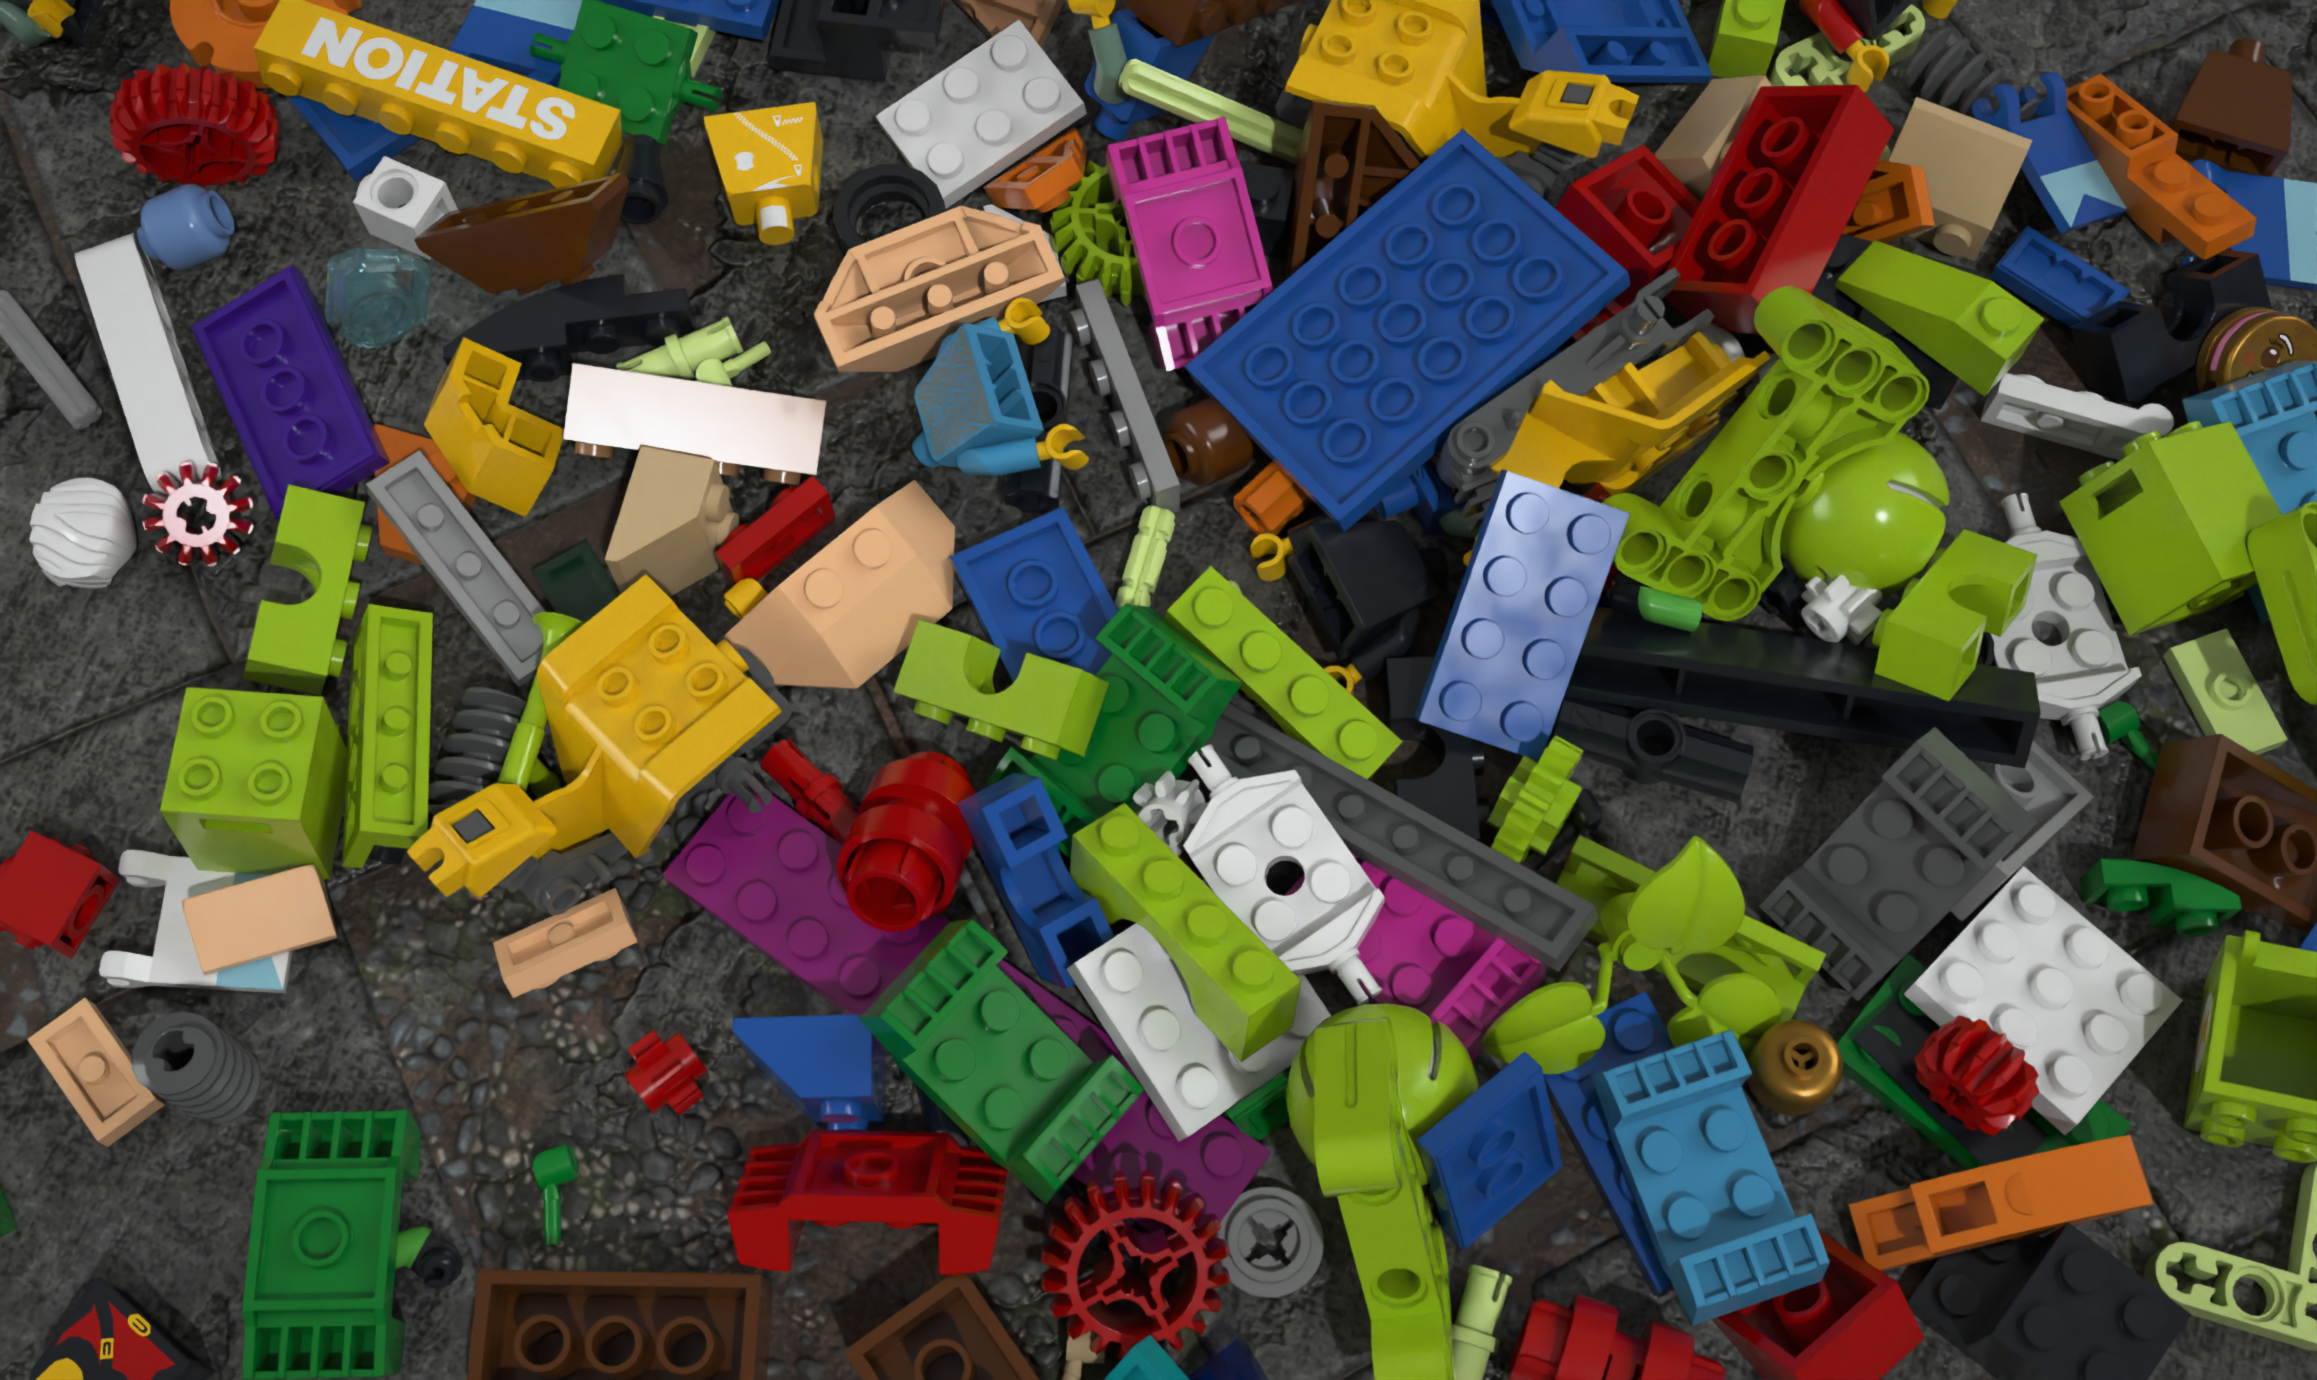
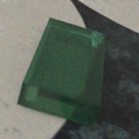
[531,540,619,623]

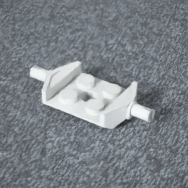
[1991,493,2142,760]
[1183,744,1385,1006]

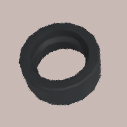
[833,164,946,257]

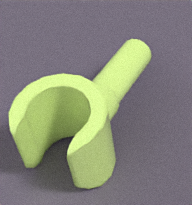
[696,341,771,387]

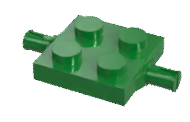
[530,0,722,146]

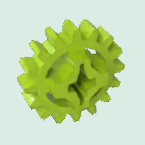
[1487,736,1584,865]

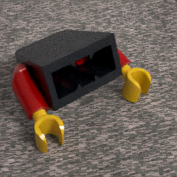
[1798,0,1958,92]

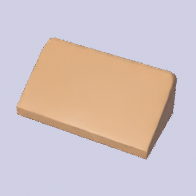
[182,864,338,975]

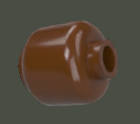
[1162,397,1254,486]

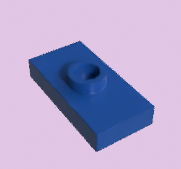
[1990,226,2131,328]

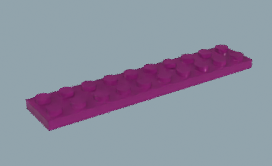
[662,792,1271,1265]

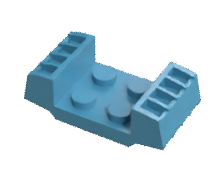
[2182,361,2317,624]
[1591,1030,1829,1326]

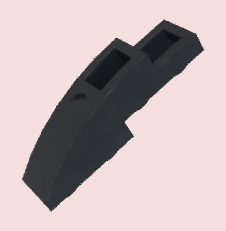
[443,274,697,382]

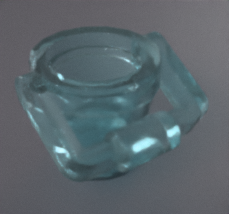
[325,248,430,348]

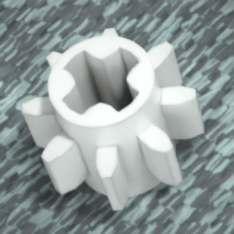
[1801,575,1882,645]
[1133,771,1209,856]

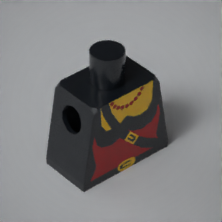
[29,1277,214,1380]

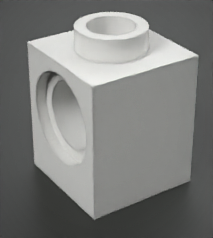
[353,156,458,260]

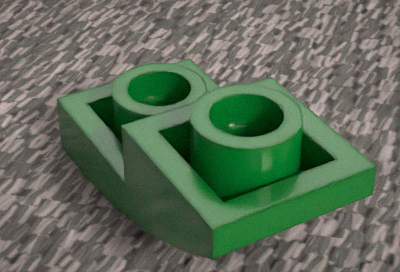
[2080,859,2242,937]

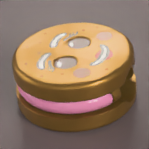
[2196,307,2317,393]

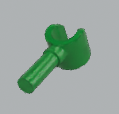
[2097,702,2159,774]
[533,1145,579,1245]

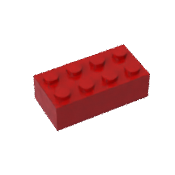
[1664,85,1894,334]

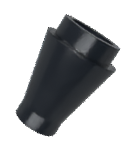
[615,134,668,224]

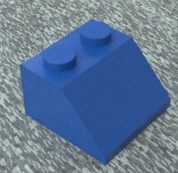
[733,1014,886,1131]

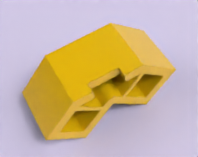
[424,337,564,517]

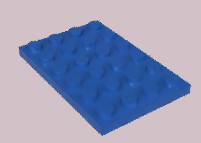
[1185,129,1631,532]

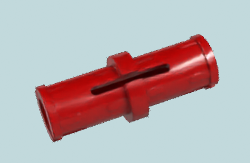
[760,739,859,846]

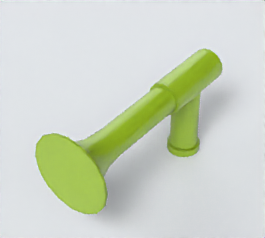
[497,612,585,797]

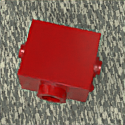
[0,830,121,959]

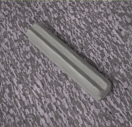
[0,290,102,430]

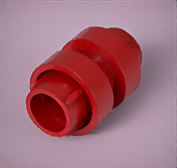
[837,752,976,932]
[1507,1293,1725,1380]

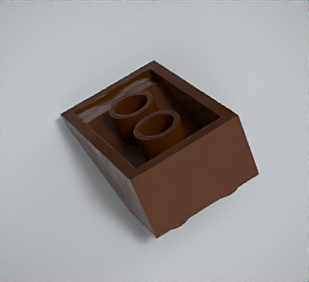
[2131,734,2317,932]

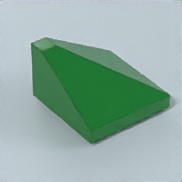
[1226,1071,1289,1141]

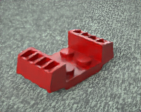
[727,1130,1008,1275]

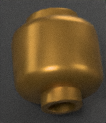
[1747,1019,1843,1116]

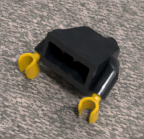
[1250,513,1449,696]

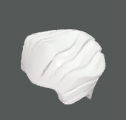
[30,478,137,589]

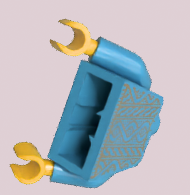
[912,297,1089,476]

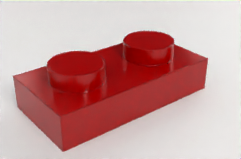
[715,476,836,587]

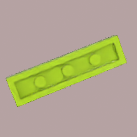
[342,604,433,868]
[1556,835,1826,1022]

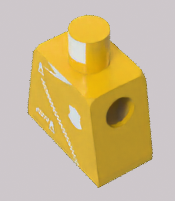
[704,102,823,245]

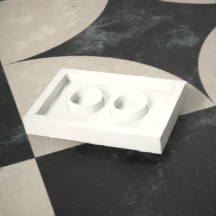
[876,20,1087,209]

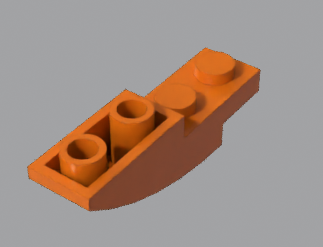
[2066,73,2257,261]
[1848,1135,2155,1272]

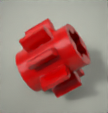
[623,1030,709,1116]

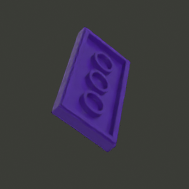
[190,265,390,521]

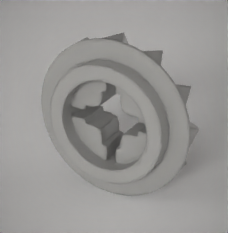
[1214,1187,1324,1299]

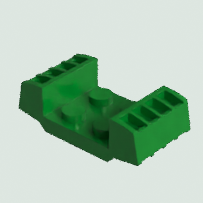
[986,603,1243,862]
[858,919,1144,1204]
[242,1110,421,1380]

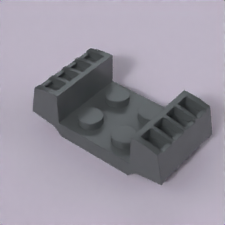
[1759,727,2039,1001]

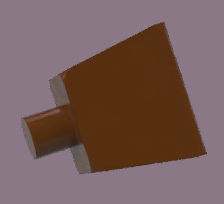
[2168,39,2292,177]

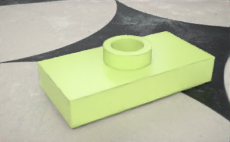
[2163,628,2288,755]

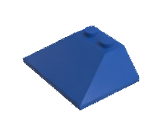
[1491,0,1713,83]

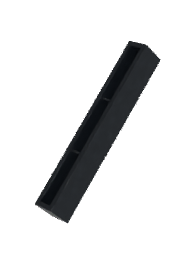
[1564,606,2041,768]

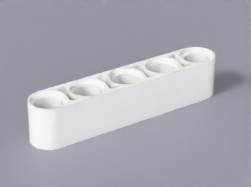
[75,233,222,497]

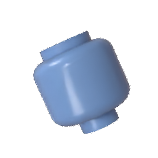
[137,183,235,271]

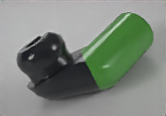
[1607,571,1703,632]
[395,1226,463,1289]

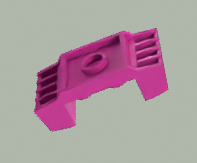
[1106,116,1273,371]
[1283,854,1546,1063]

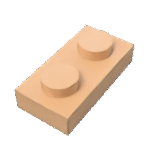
[493,888,637,998]
[27,998,165,1147]

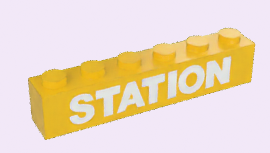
[253,0,622,188]

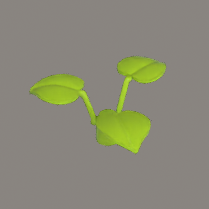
[1481,836,1781,1075]

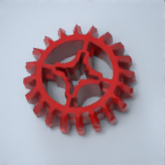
[109,62,279,187]
[1041,1169,1230,1360]

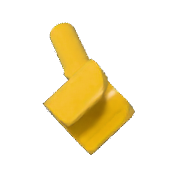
[724,578,768,620]

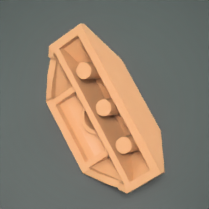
[814,206,1065,372]
[724,480,955,690]

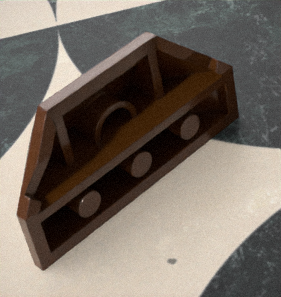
[1282,99,1421,283]
[414,172,629,295]

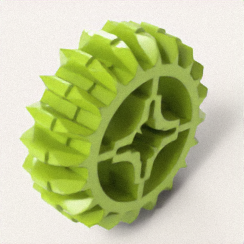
[1050,160,1148,307]

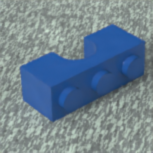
[957,773,1114,989]

